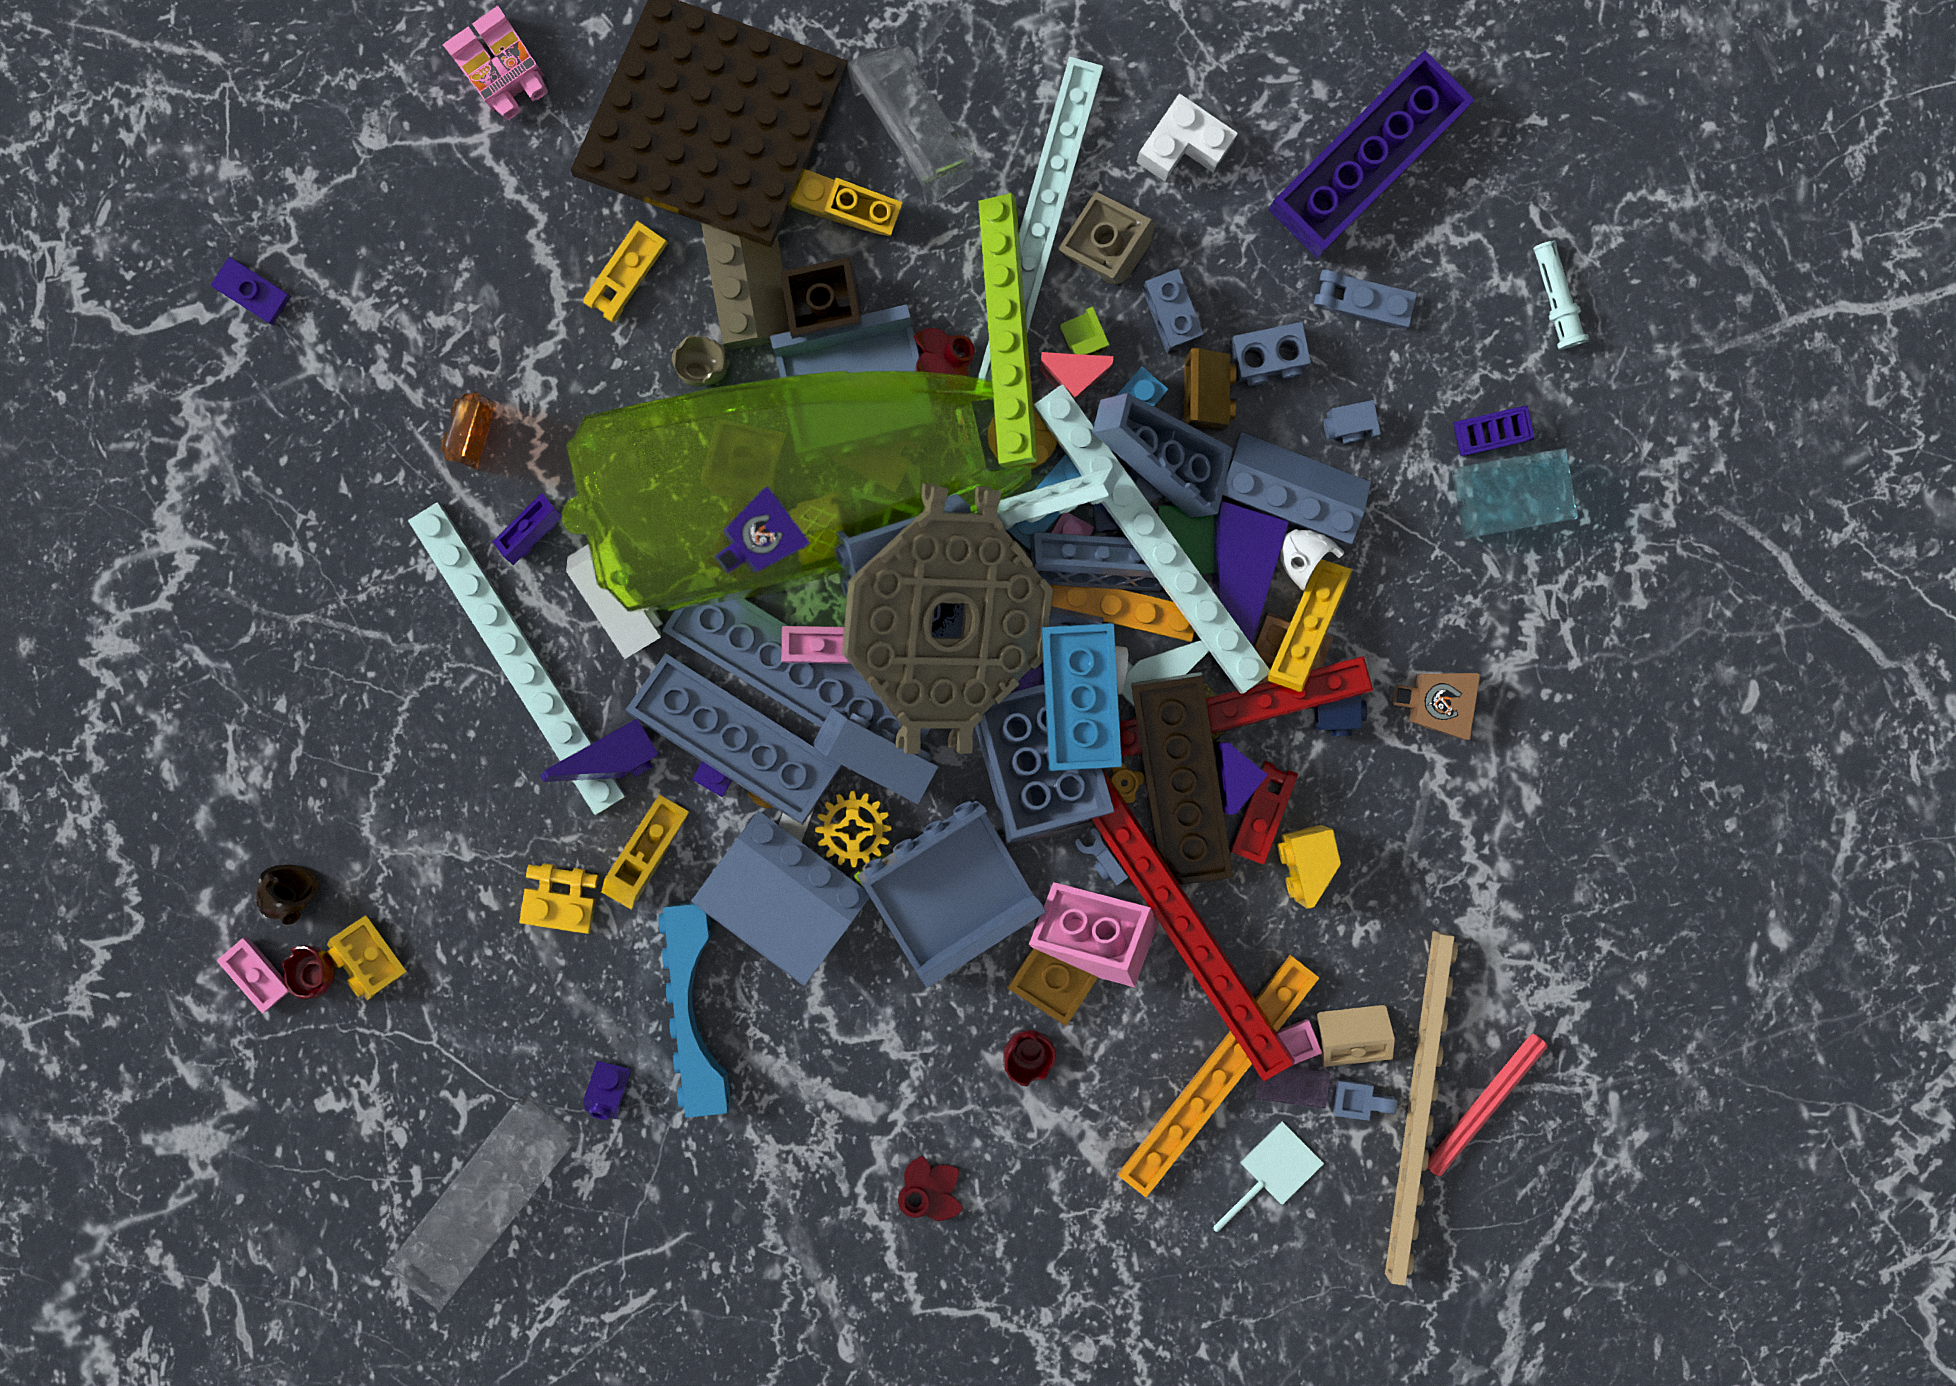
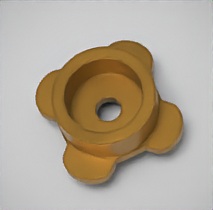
[1110,763,1145,803]

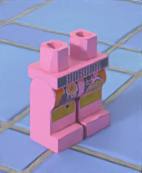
[442,6,548,120]

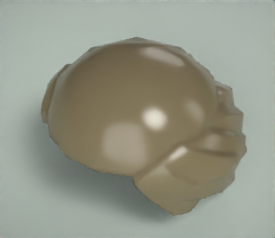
[671,335,727,387]

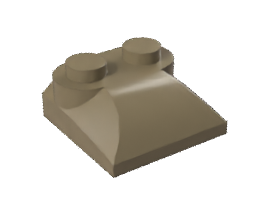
[1057,191,1155,284]

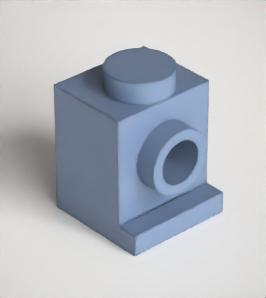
[1323,400,1381,444]

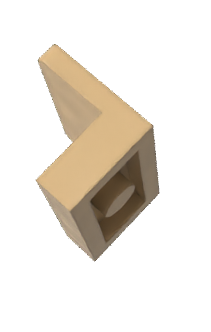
[1317,1005,1395,1067]

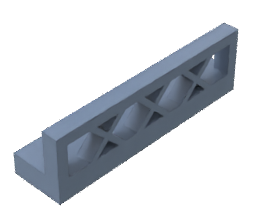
[1030,532,1163,592]

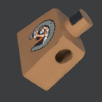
[1392,673,1480,740]

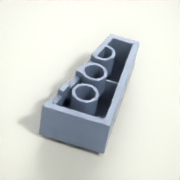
[1092,393,1233,518]

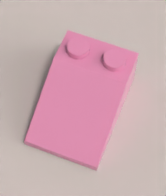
[1029,882,1158,988]

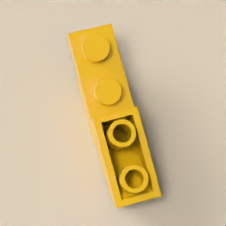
[790,169,903,237]

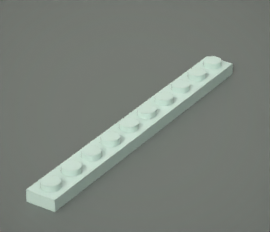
[974,56,1103,401]
[1033,384,1270,694]
[408,502,626,815]

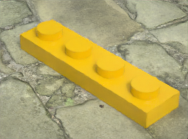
[1268,559,1352,692]

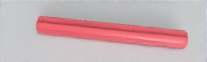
[1427,1034,1548,1177]

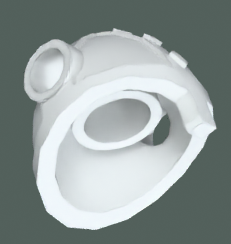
[1280,529,1344,591]

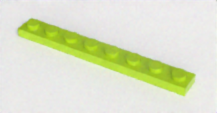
[978,193,1037,468]

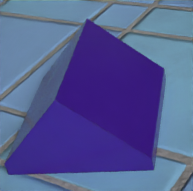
[1214,741,1268,815]

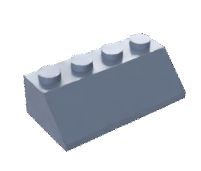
[1221,432,1371,547]

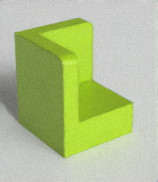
[1060,306,1109,355]

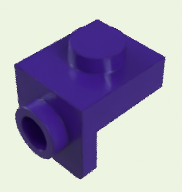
[583,1061,631,1120]

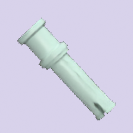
[1533,240,1590,350]

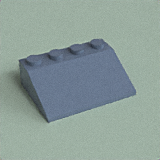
[975,684,1114,843]
[691,810,870,986]

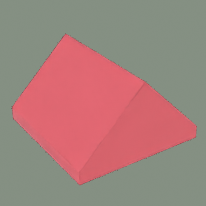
[1039,352,1113,403]

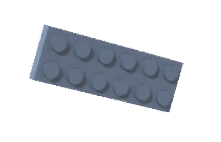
[626,653,841,825]

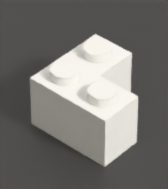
[1137,93,1238,181]

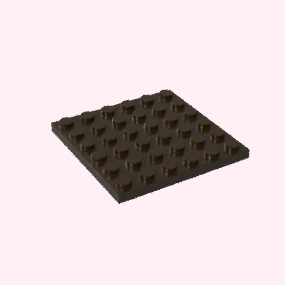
[571,0,848,248]

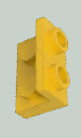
[326,915,407,1000]

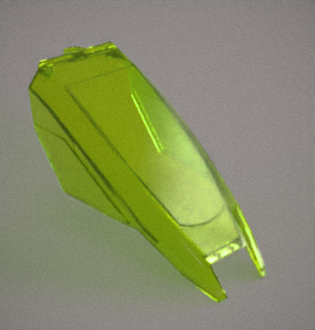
[562,371,1032,612]

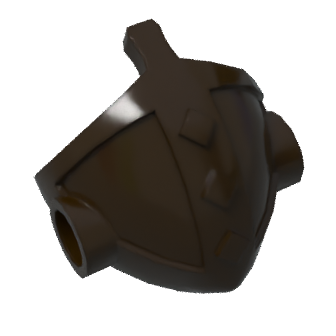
[256,865,320,925]

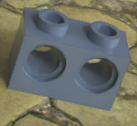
[1142,269,1204,354]
[1229,322,1311,386]

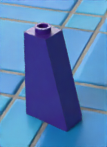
[1213,501,1289,644]

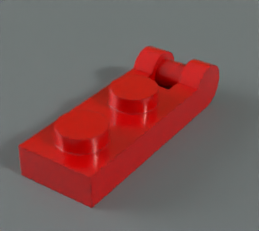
[1230,761,1298,865]

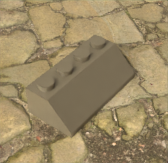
[701,223,790,351]

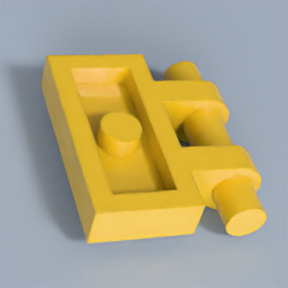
[519,863,598,934]

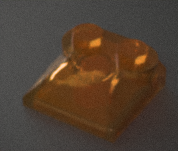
[441,392,497,470]

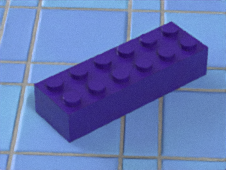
[1268,50,1475,259]

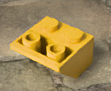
[1278,825,1341,909]

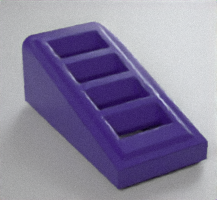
[1453,405,1534,457]

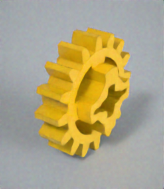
[815,790,892,867]

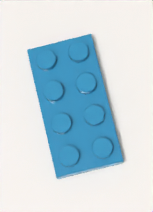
[1041,624,1122,771]

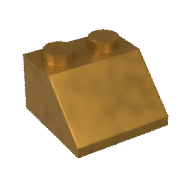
[1184,348,1236,429]

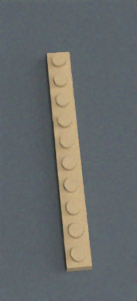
[1385,931,1458,1286]

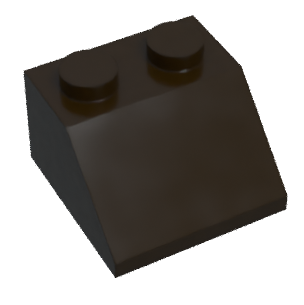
[780,257,862,339]

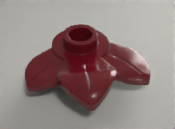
[914,328,975,392]
[898,1155,963,1221]

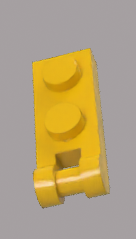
[583,221,668,323]

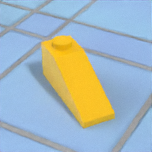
[601,794,689,910]

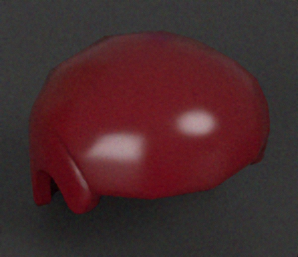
[282,945,335,999]
[1003,1030,1056,1087]

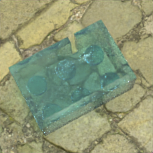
[1451,448,1578,540]

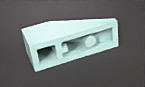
[1121,640,1209,708]

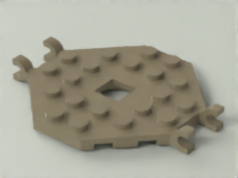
[842,483,1053,754]

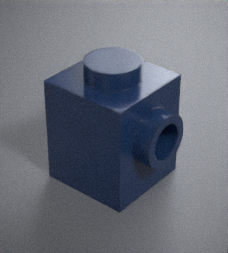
[1314,695,1367,736]

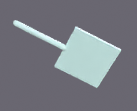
[1213,1121,1324,1232]

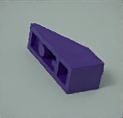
[540,719,659,782]

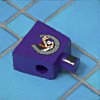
[715,486,810,574]

